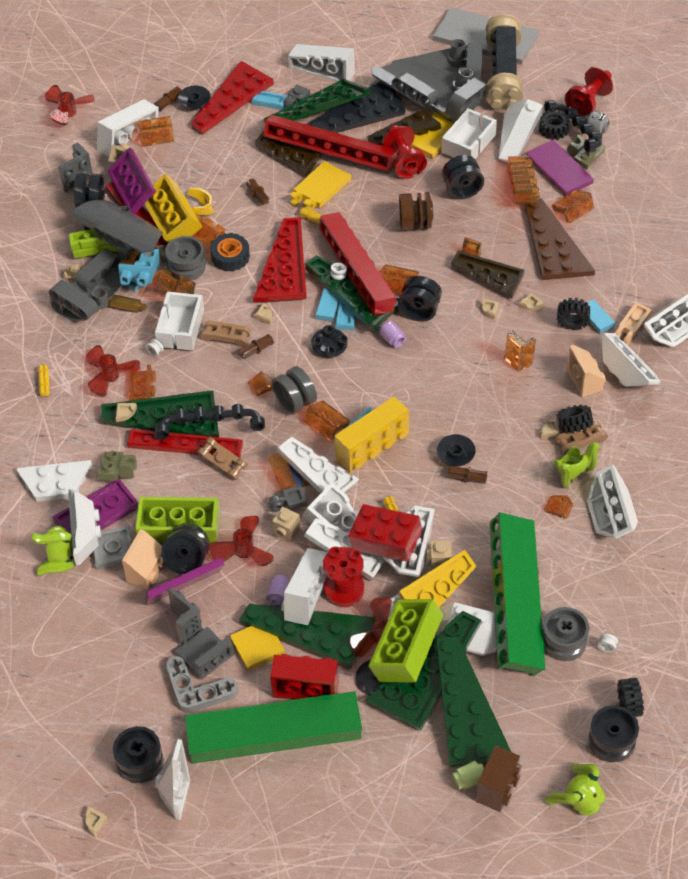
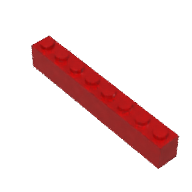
[263,115,398,171]
[319,212,397,315]

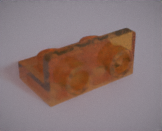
[137,116,174,147]
[552,189,594,223]
[192,215,226,248]
[380,264,419,293]
[504,331,536,372]
[129,364,156,401]
[304,400,350,441]

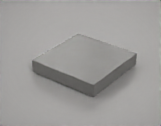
[93,526,133,570]

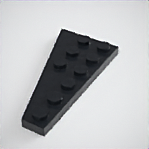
[307,81,406,133]

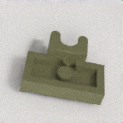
[567,135,606,170]
[97,451,137,481]

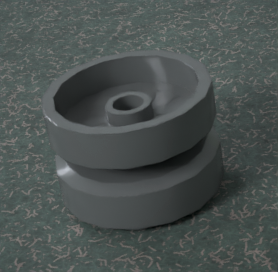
[165,236,206,281]
[271,366,317,415]
[543,607,590,662]

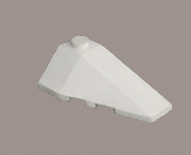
[498,99,543,166]
[302,482,358,533]
[155,739,191,820]

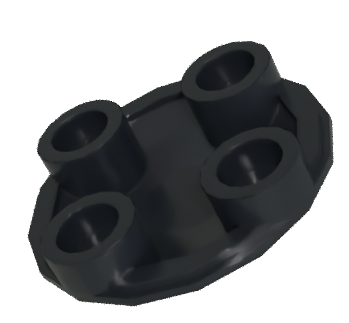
[311,325,348,358]

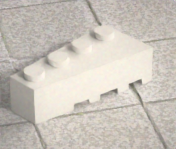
[288,44,355,82]
[97,99,159,157]

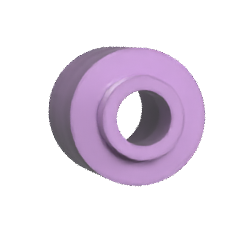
[380,321,406,348]
[266,575,289,606]

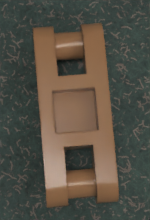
[201,320,251,347]
[555,421,608,455]
[197,437,248,480]

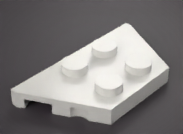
[17,460,92,502]

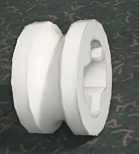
[330,263,347,280]
[145,339,164,357]
[597,634,618,653]

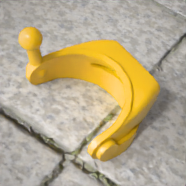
[187,188,214,215]

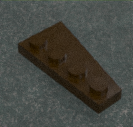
[367,109,442,146]

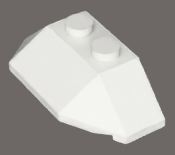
[643,293,688,348]
[602,333,661,387]
[587,464,638,539]
[68,489,101,565]
[383,506,435,577]
[435,602,505,656]

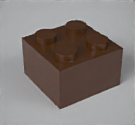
[476,745,522,812]

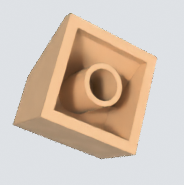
[567,345,606,397]
[122,529,165,590]

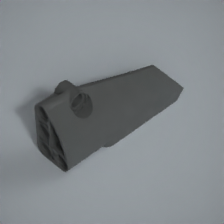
[370,39,482,92]
[371,59,488,122]
[72,200,163,253]
[49,248,139,321]

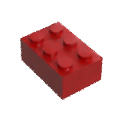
[348,504,422,562]
[270,654,339,700]

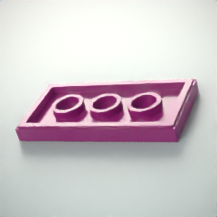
[526,140,594,196]
[107,147,156,214]
[52,479,139,546]
[144,558,224,605]

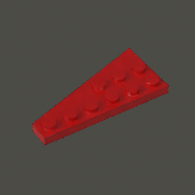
[191,61,274,135]
[253,217,307,303]

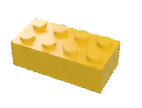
[145,173,202,243]
[334,396,409,473]

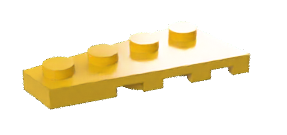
[398,550,476,607]

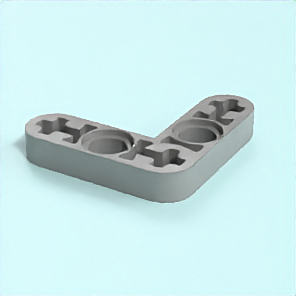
[166,656,238,713]

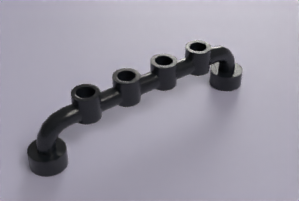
[544,100,602,153]
[154,404,265,439]

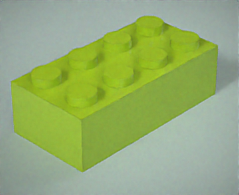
[135,497,220,544]
[369,599,443,682]

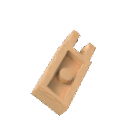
[615,302,652,345]

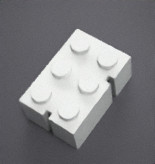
[442,108,497,159]
[155,292,204,351]

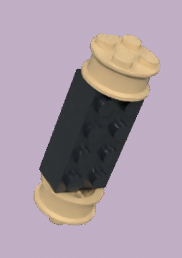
[486,14,523,110]

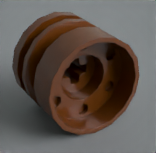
[399,192,434,230]

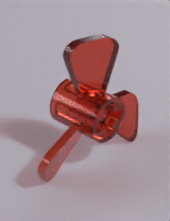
[45,85,95,126]
[86,345,141,397]
[210,515,274,566]
[350,597,392,657]

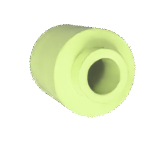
[452,761,484,790]

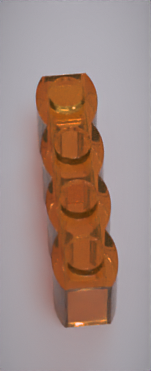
[507,155,540,204]

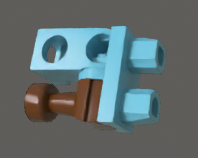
[119,248,160,286]

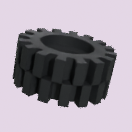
[539,110,570,140]
[557,297,591,330]
[557,405,594,433]
[617,677,644,717]

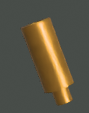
[110,295,147,312]

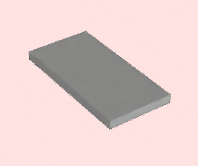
[433,7,539,65]

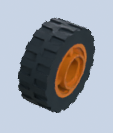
[210,233,250,272]

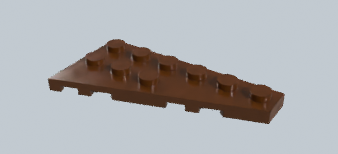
[524,198,595,280]

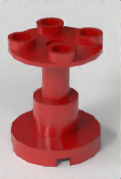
[564,67,613,117]
[382,125,427,179]
[323,546,364,607]

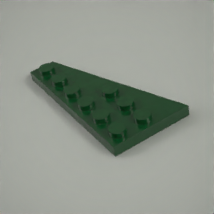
[263,79,371,123]
[305,255,399,331]
[101,390,219,437]
[239,604,378,670]
[364,611,482,731]
[436,636,511,767]

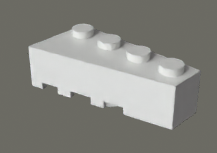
[281,548,328,625]

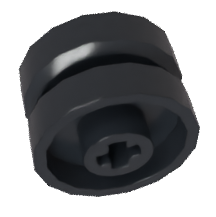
[442,155,484,199]
[74,174,105,208]
[398,276,442,322]
[161,523,210,574]
[588,705,639,762]
[113,726,164,783]

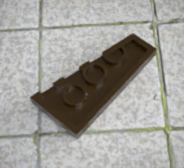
[255,131,322,176]
[451,250,525,299]

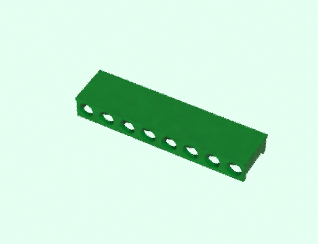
[489,512,546,676]
[185,691,362,764]

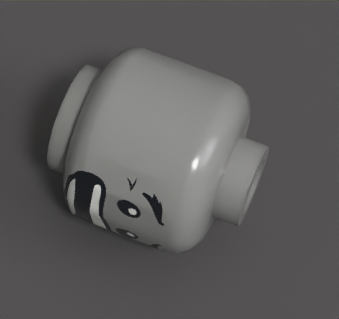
[585,111,610,133]

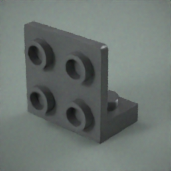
[58,142,93,192]
[168,587,202,645]
[176,627,234,680]

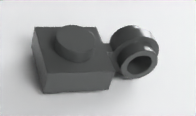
[283,85,311,107]
[268,486,307,512]

